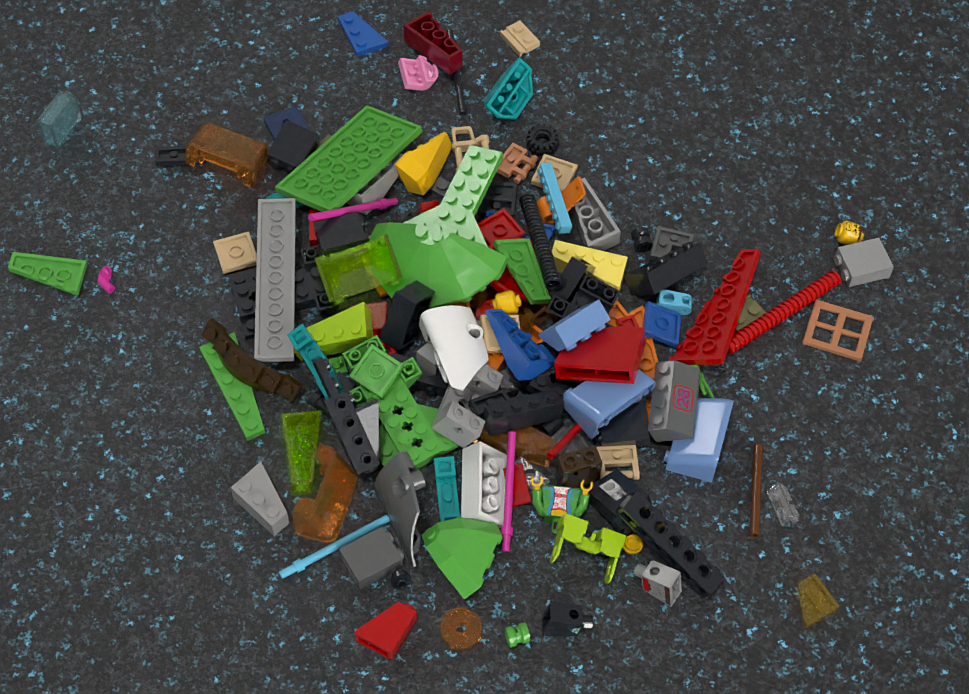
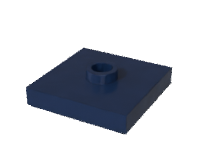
[263,106,309,140]

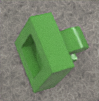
[328,356,348,376]

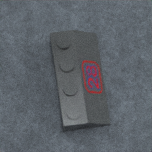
[648,360,701,442]

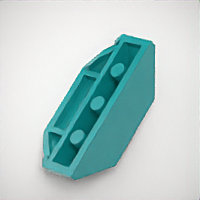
[484,57,533,120]

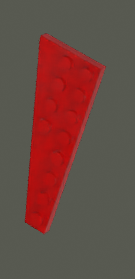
[669,249,761,365]

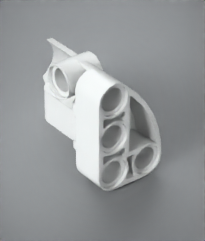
[419,305,489,391]

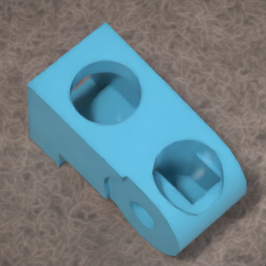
[656,289,692,315]

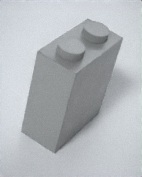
[834,238,894,287]

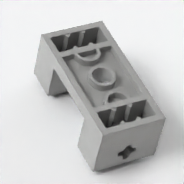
[431,364,503,448]

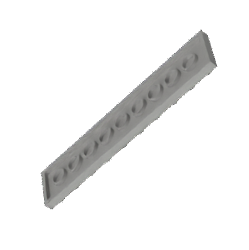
[254,198,296,362]

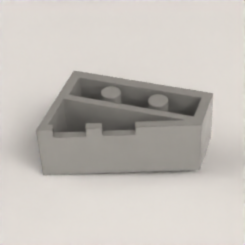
[231,462,289,536]

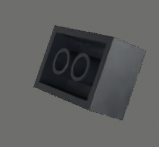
[380,280,435,351]

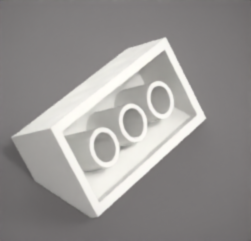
[461,441,507,528]

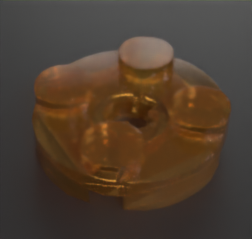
[440,607,482,650]

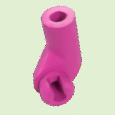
[98,266,115,294]

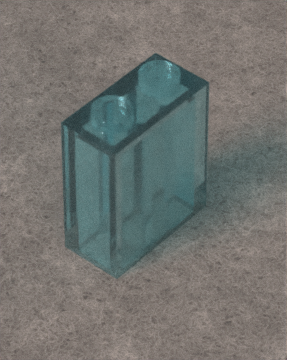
[37,90,82,149]

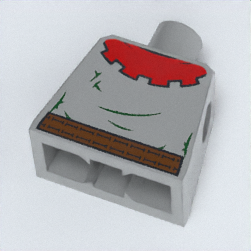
[634,561,682,607]

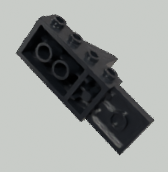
[311,356,380,474]

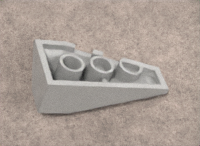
[347,153,404,215]

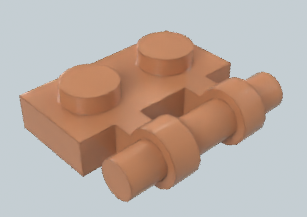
[497,143,538,184]

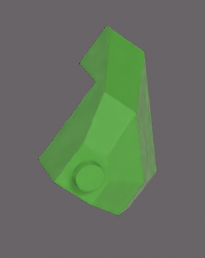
[422,517,503,599]

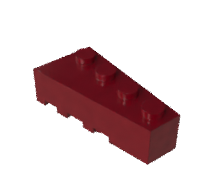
[403,11,462,74]

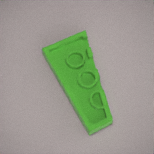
[8,252,87,296]

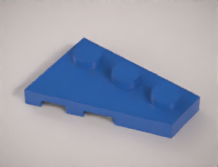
[337,11,389,57]

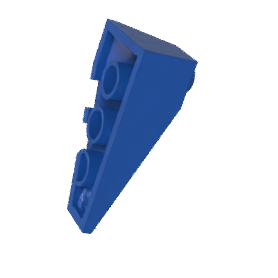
[485,309,556,381]

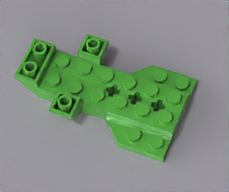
[342,335,459,470]

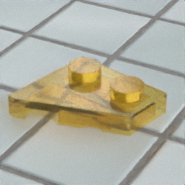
[797,573,840,628]

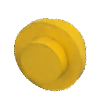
[623,535,643,555]

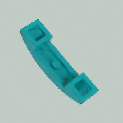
[287,324,343,397]
[434,456,461,522]

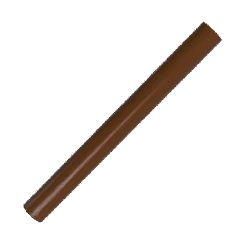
[749,444,763,538]

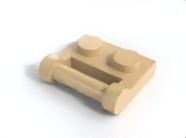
[597,445,639,480]

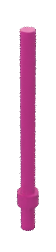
[308,198,398,221]
[501,431,516,552]

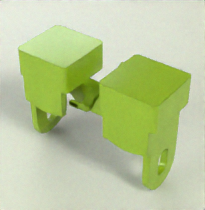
[550,513,626,584]

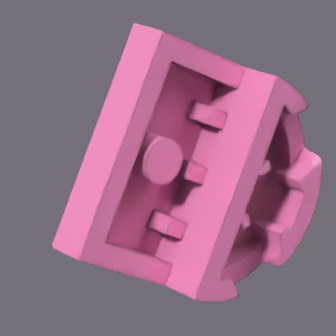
[398,55,438,91]

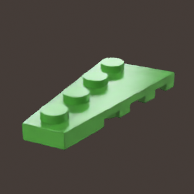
[493,238,551,305]

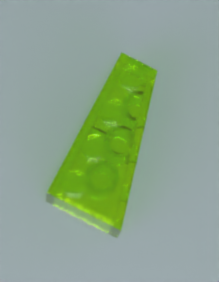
[280,410,321,495]

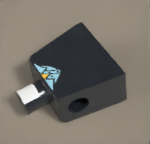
[542,601,593,636]

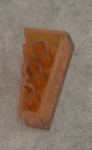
[473,418,555,467]

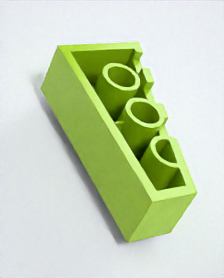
[294,302,373,361]

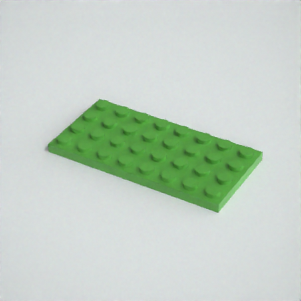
[275,105,423,212]

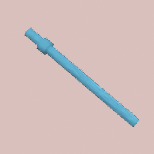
[279,515,390,579]

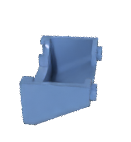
[563,369,656,439]
[664,398,734,483]

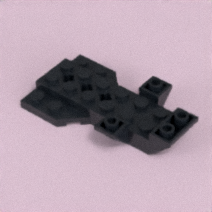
[228,245,369,340]
[508,273,620,413]

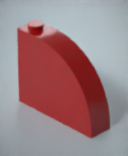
[554,326,646,384]

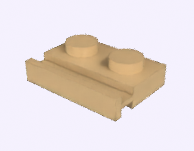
[500,20,540,57]

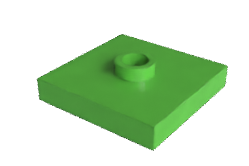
[349,344,404,398]

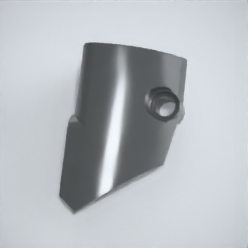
[375,452,426,567]

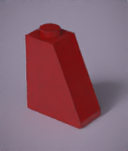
[354,602,417,661]

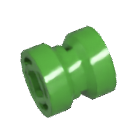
[504,622,530,648]

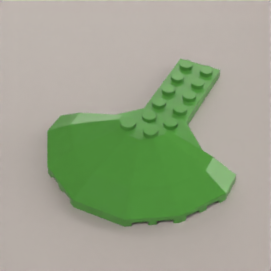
[368,145,509,309]

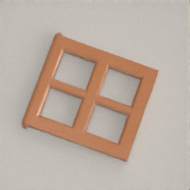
[802,299,873,362]

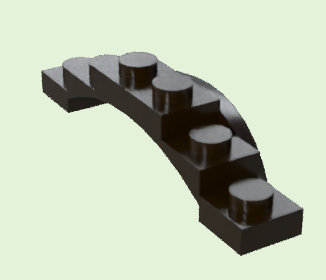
[201,318,303,402]

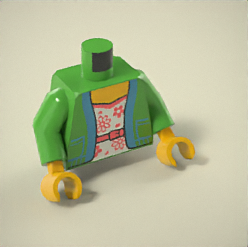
[531,475,593,534]

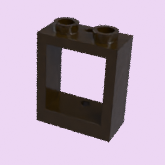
[555,445,603,489]

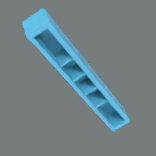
[537,163,572,234]

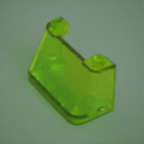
[314,234,402,305]

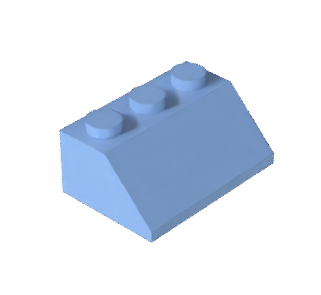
[538,299,611,351]

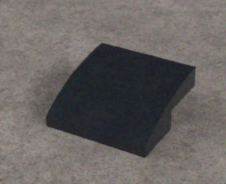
[478,181,517,216]

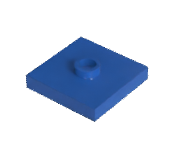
[642,301,681,348]

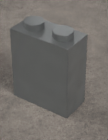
[339,526,404,590]

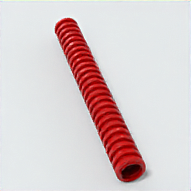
[727,270,841,355]

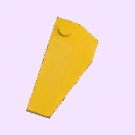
[394,132,452,195]

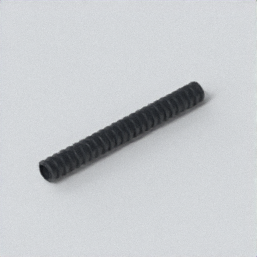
[519,193,562,291]

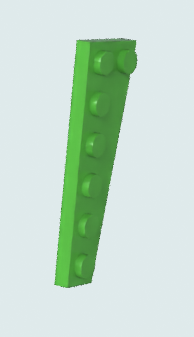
[199,332,265,441]

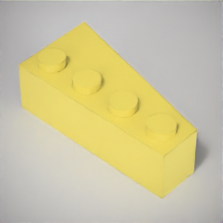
[552,240,628,299]

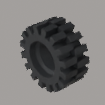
[526,123,559,157]

